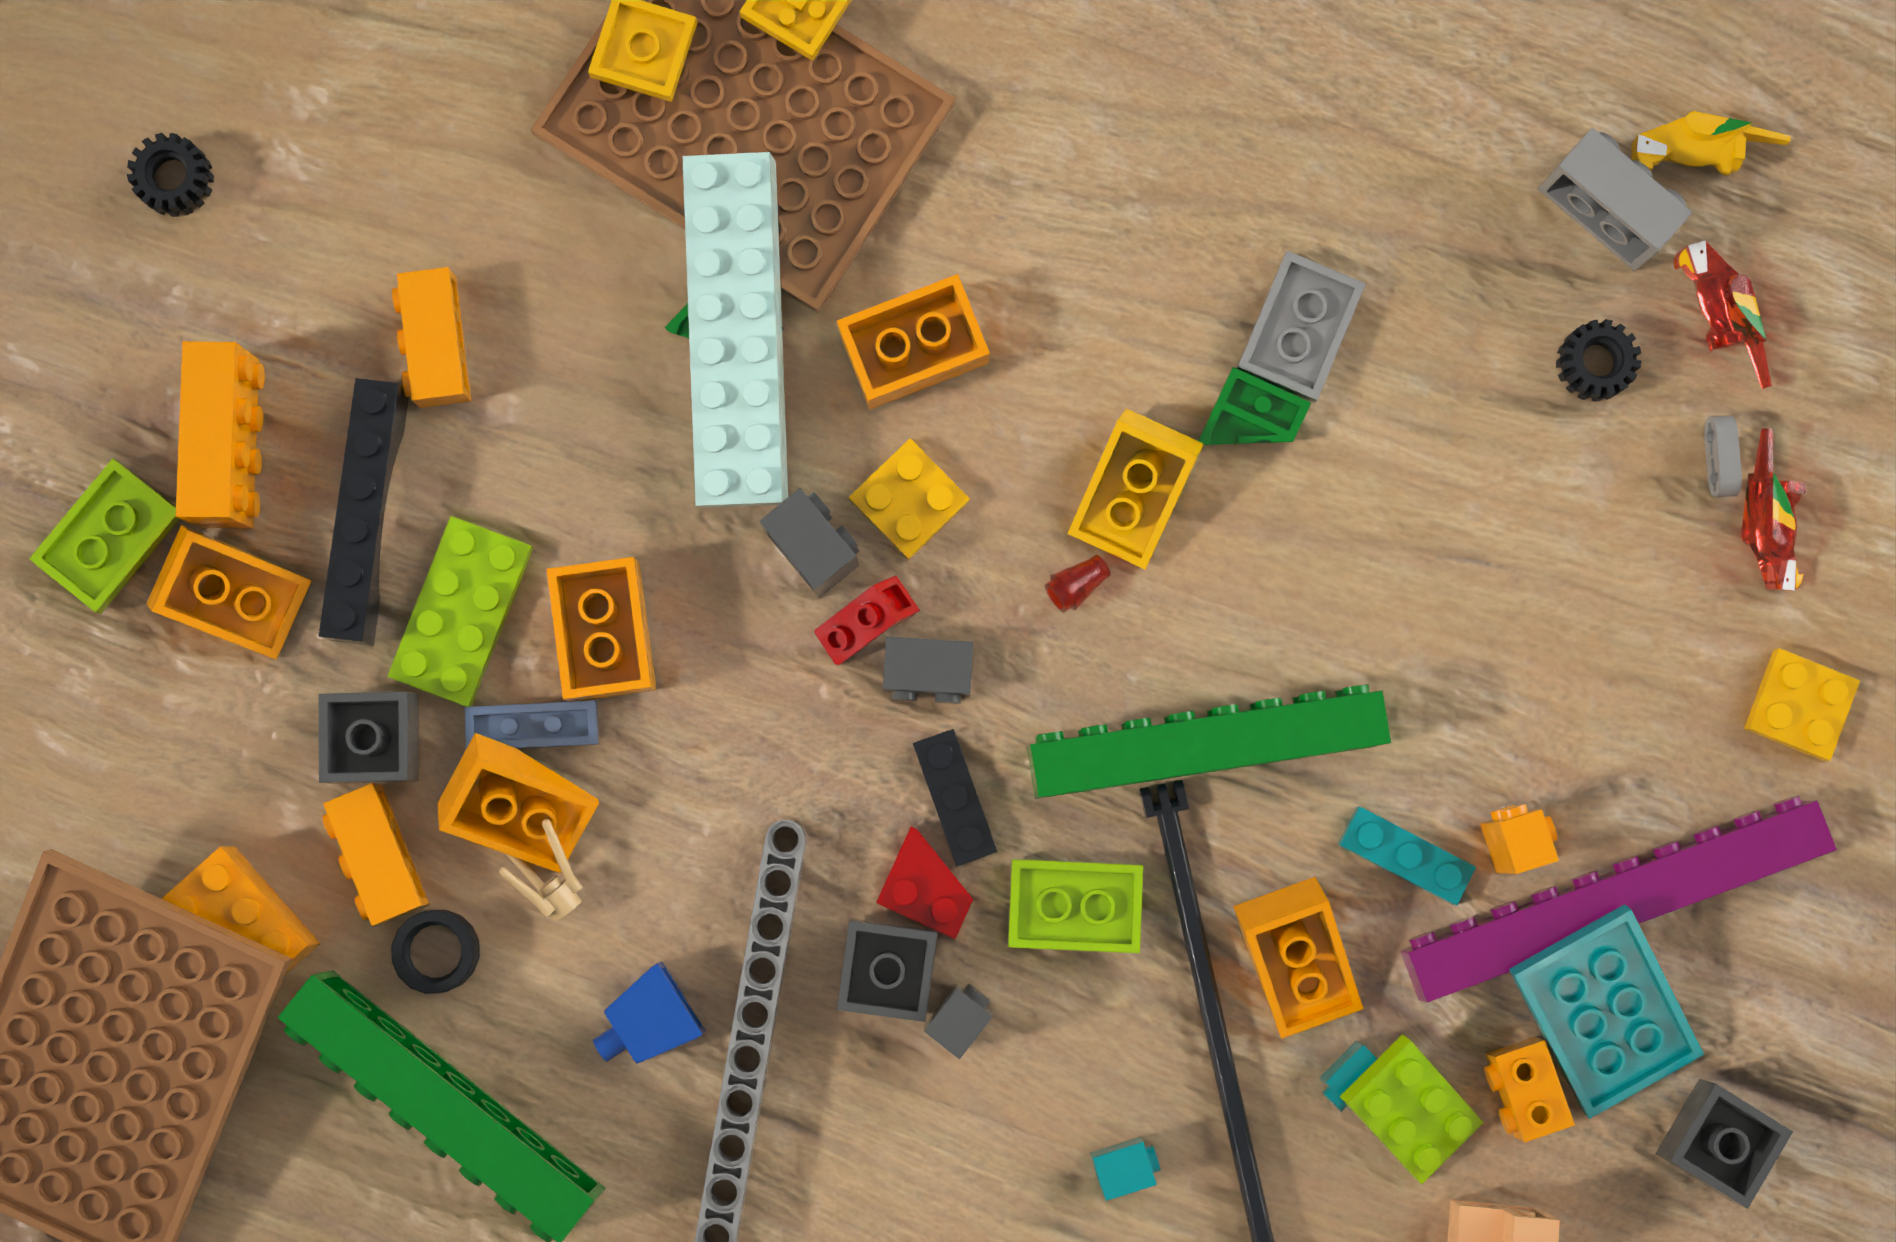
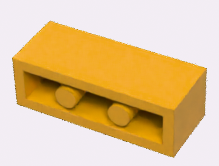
[392,267,471,408]
[322,783,430,926]

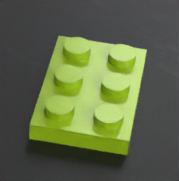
[29,458,180,614]
[1008,859,1143,953]
[1340,1034,1484,1185]

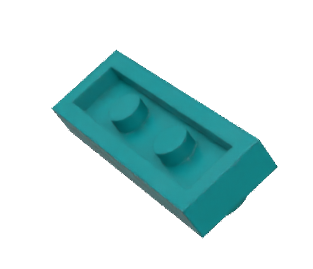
[1337,806,1476,906]

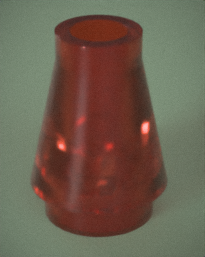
[1045,554,1111,613]

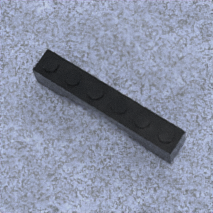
[318,378,409,646]

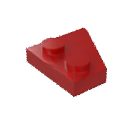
[876,826,973,939]

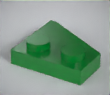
[1198,367,1311,445]

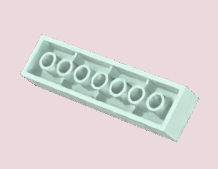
[683,152,788,508]

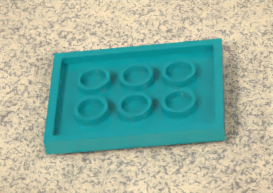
[1509,904,1704,1119]

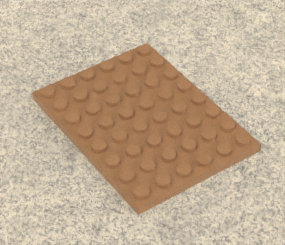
[530,0,956,314]
[0,849,292,1242]

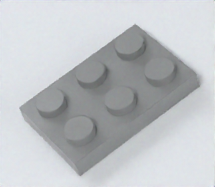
[1237,251,1366,403]

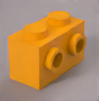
[1480,804,1559,874]
[1484,1037,1575,1142]

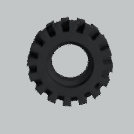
[127,133,214,217]
[1556,319,1642,402]

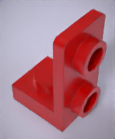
[814,575,920,665]

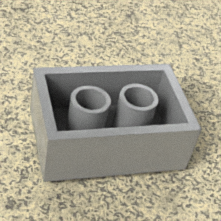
[1538,127,1692,271]

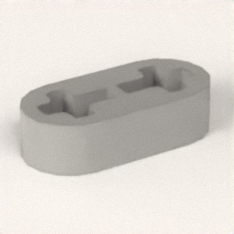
[1704,415,1742,497]

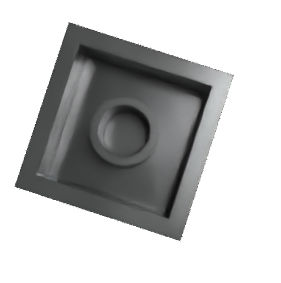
[759,488,859,598]
[319,692,419,784]
[837,919,937,1022]
[1655,1079,1793,1209]

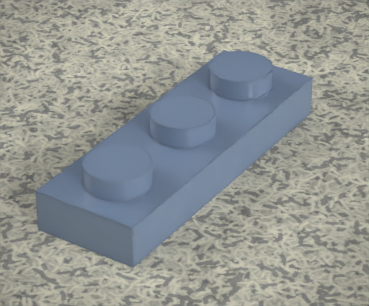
[464,700,599,749]

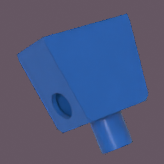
[593,961,706,1064]

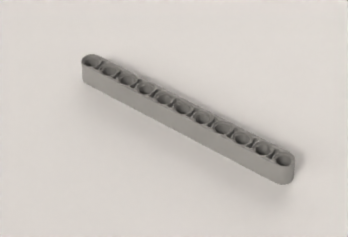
[695,820,807,1242]

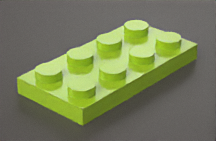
[387,516,534,707]

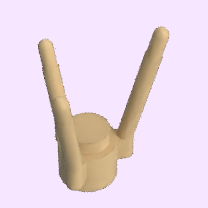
[499,819,583,922]

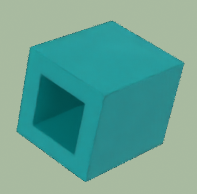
[1319,1041,1377,1112]
[1090,1137,1161,1201]

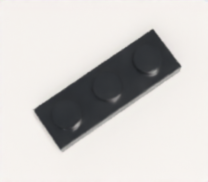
[913,729,997,867]

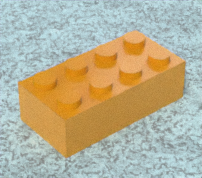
[176,341,265,529]

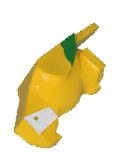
[1631,111,1791,176]

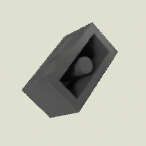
[883,636,973,704]
[924,983,993,1060]

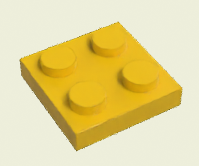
[588,0,698,102]
[848,438,970,561]
[1744,648,1860,761]

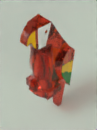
[1674,240,1772,389]
[1741,428,1806,591]

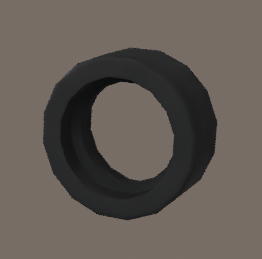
[391,910,480,994]

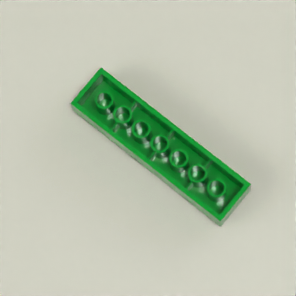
[1027,684,1391,799]
[277,970,606,1242]

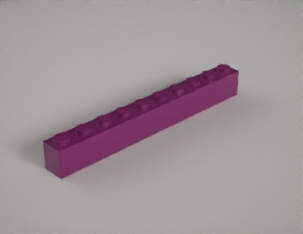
[1400,796,1837,1003]

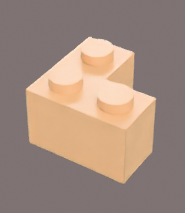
[1447,1199,1560,1242]

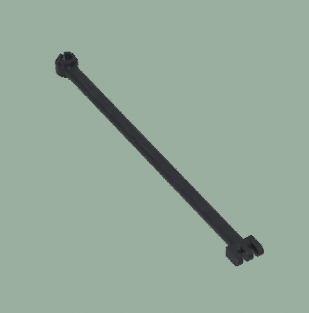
[1139,779,1275,1242]

